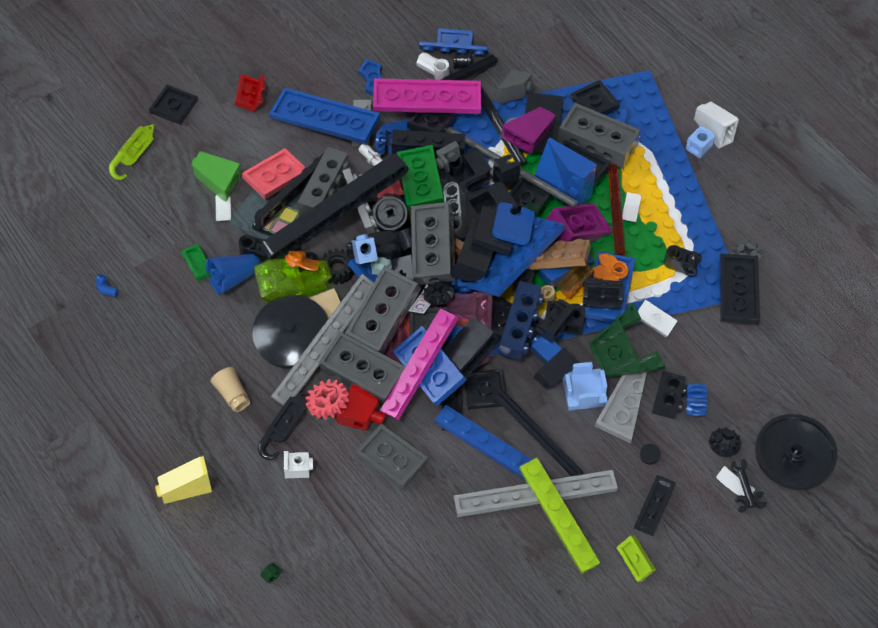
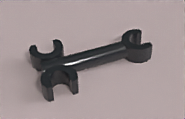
[731,459,767,513]

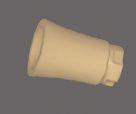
[211,367,250,412]

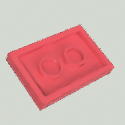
[242,148,306,199]

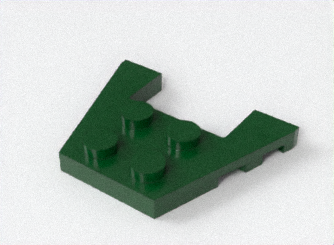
[588,303,666,378]

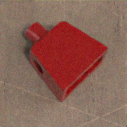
[336,384,387,431]

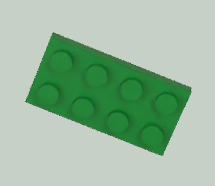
[397,145,444,210]

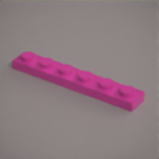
[381,309,458,420]

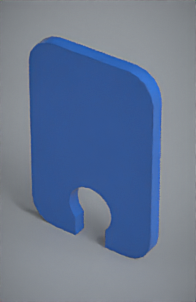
[492,202,535,245]

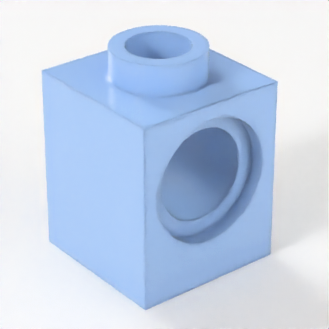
[686,126,715,158]
[352,234,378,264]

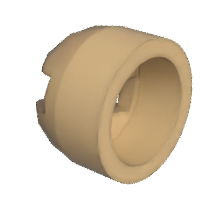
[541,285,556,302]

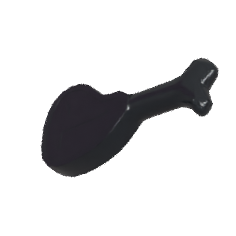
[345,242,402,264]

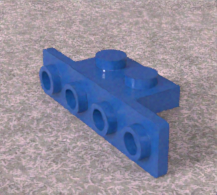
[419,28,488,56]

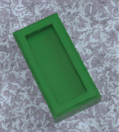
[181,243,211,282]

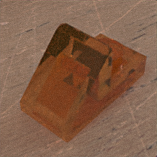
[556,263,595,300]

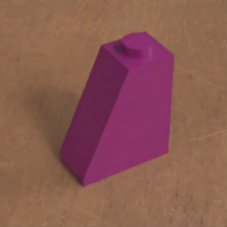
[501,107,556,154]

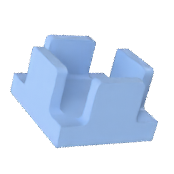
[562,362,608,411]

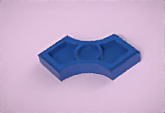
[358,59,383,96]

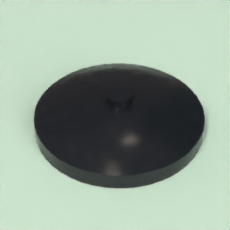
[252,295,328,369]
[755,414,838,490]

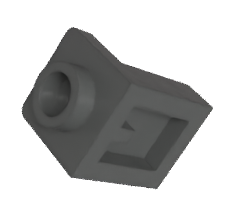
[436,141,461,173]

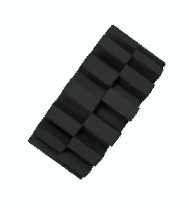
[320,248,354,285]

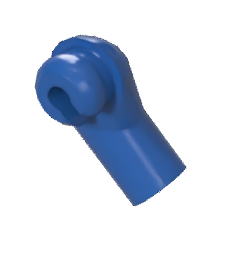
[95,274,118,297]

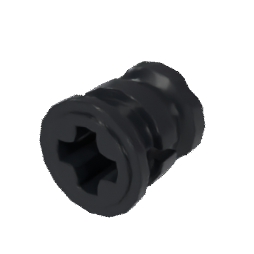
[453,52,472,68]

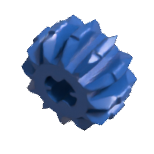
[686,383,708,416]

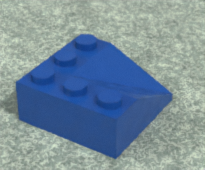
[535,138,597,206]

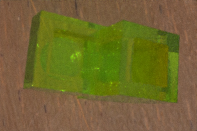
[294,260,332,297]

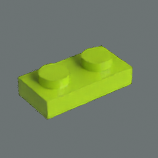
[616,535,656,582]

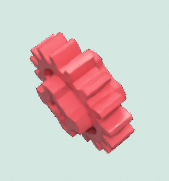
[305,379,349,420]

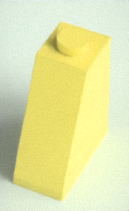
[155,456,212,504]

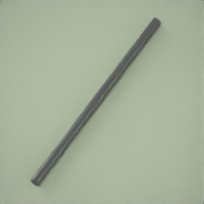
[446,127,579,208]

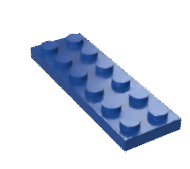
[269,87,381,145]
[467,217,565,297]

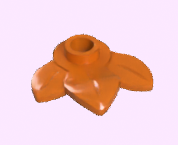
[285,251,320,271]
[590,254,628,281]

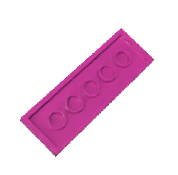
[373,79,481,114]

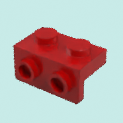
[234,74,266,112]

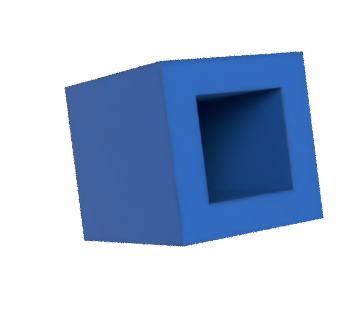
[530,335,562,365]

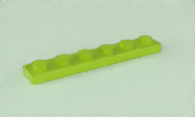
[519,458,600,574]

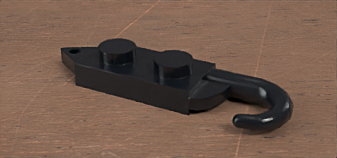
[258,391,308,460]

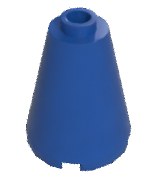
[206,254,261,294]

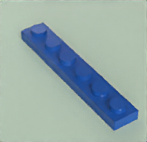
[434,405,546,481]

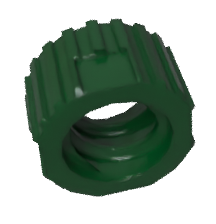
[260,563,281,583]

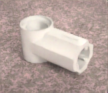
[416,52,450,80]

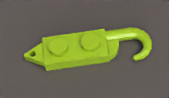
[109,124,154,180]

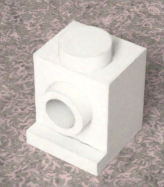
[284,451,313,478]

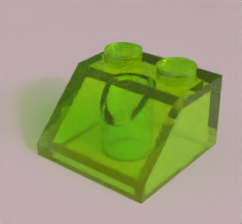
[254,259,305,304]

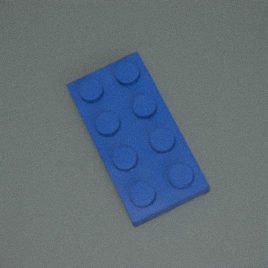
[584,251,635,323]
[393,326,467,406]

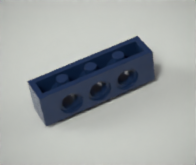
[499,281,544,361]

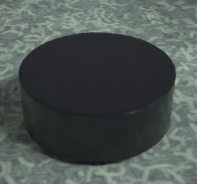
[640,444,660,465]

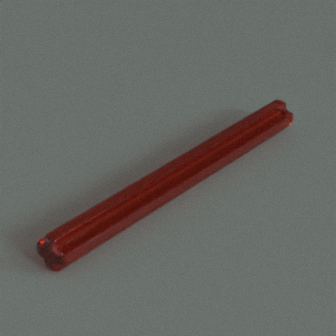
[608,164,625,256]

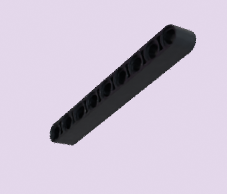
[260,154,409,263]

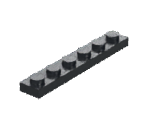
[254,153,324,231]

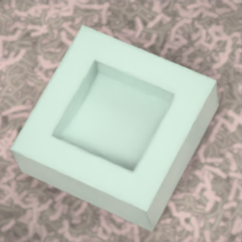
[370,257,392,275]

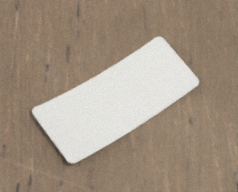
[622,193,641,222]
[216,195,231,221]
[716,466,755,496]

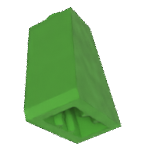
[191,151,241,202]

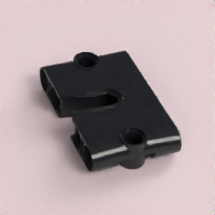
[437,148,520,230]

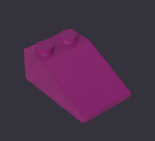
[546,203,613,243]

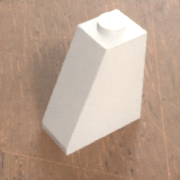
[694,102,739,149]

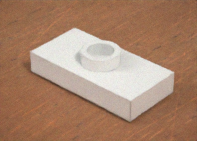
[638,300,677,337]

